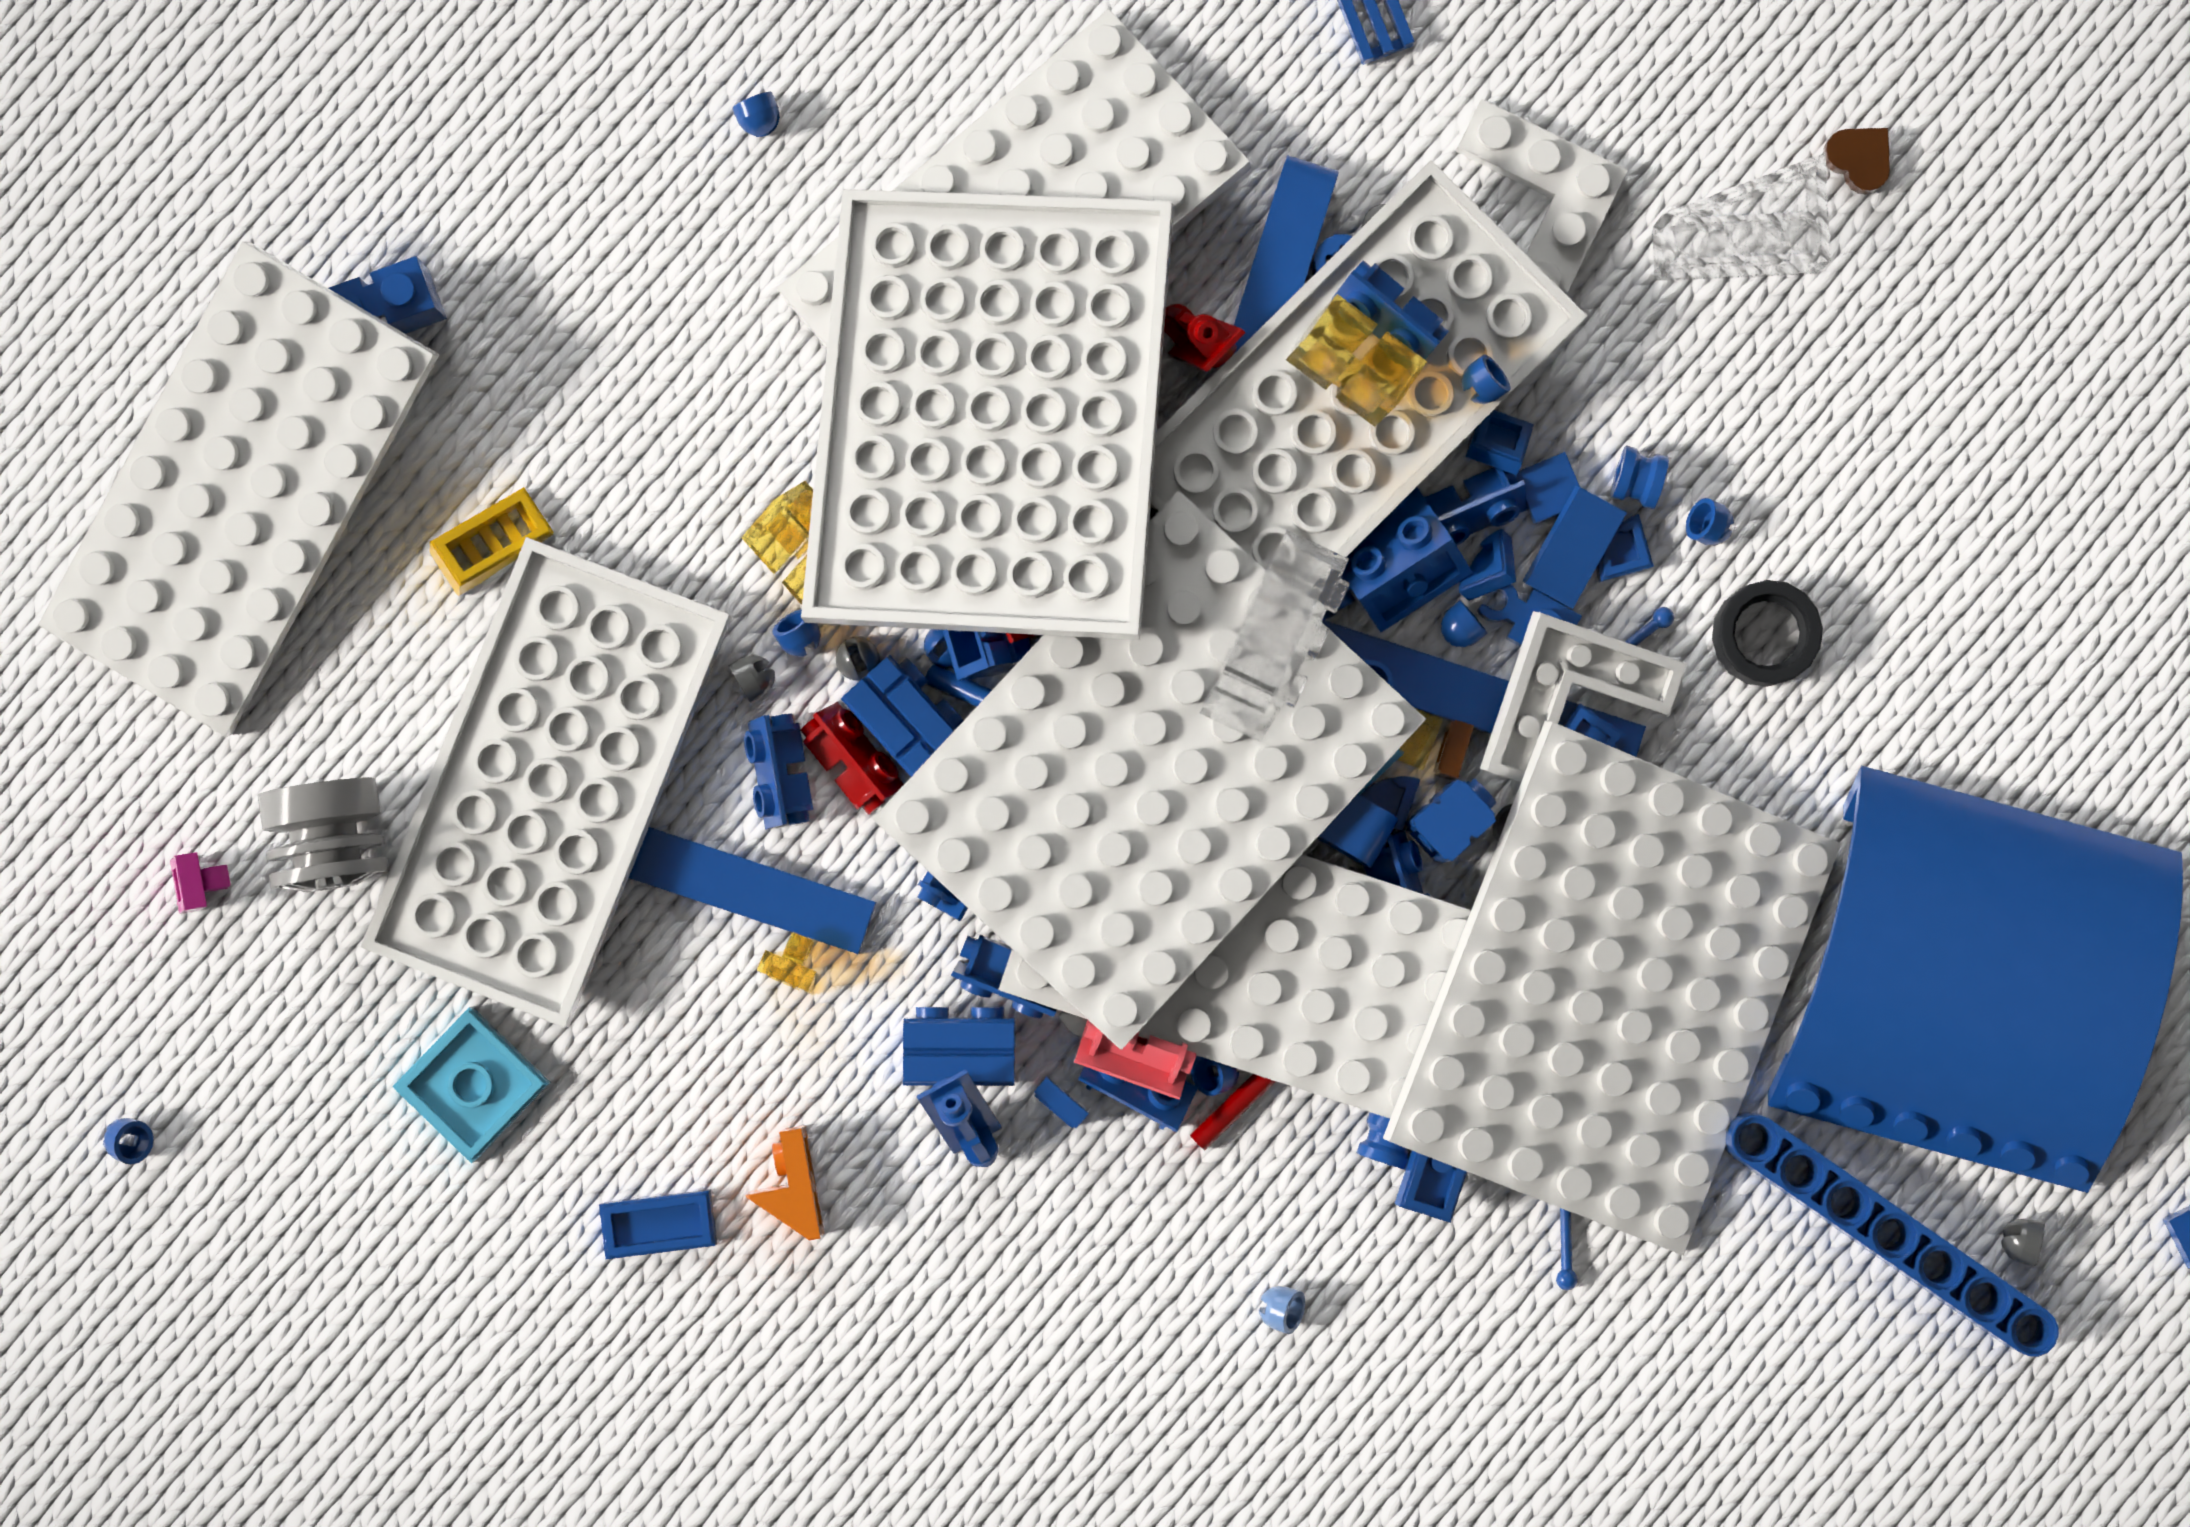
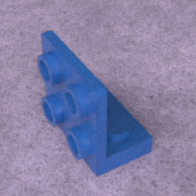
[1338,487,1473,633]

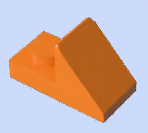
[745,1125,825,1241]

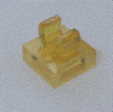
[757,932,819,995]

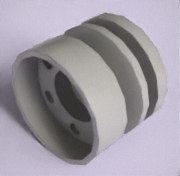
[257,777,389,892]

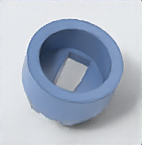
[1259,1286,1305,1334]

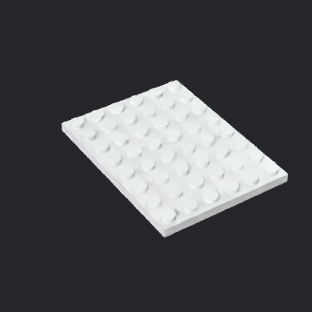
[801,189,1174,640]
[872,490,1426,1050]
[1383,721,1841,1256]

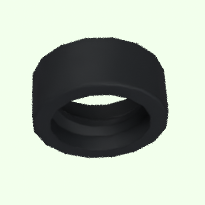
[1712,580,1823,687]

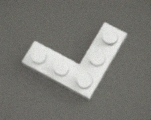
[1455,98,1628,295]
[1480,611,1687,782]

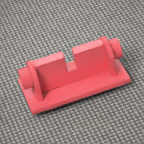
[1074,1019,1196,1100]

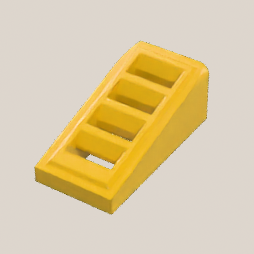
[429,487,554,596]

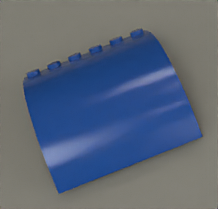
[1768,765,2183,1193]

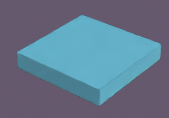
[393,1007,551,1163]

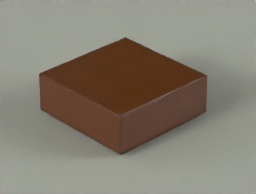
[1433,720,1474,781]

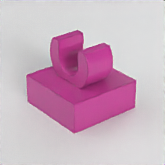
[170,852,231,914]

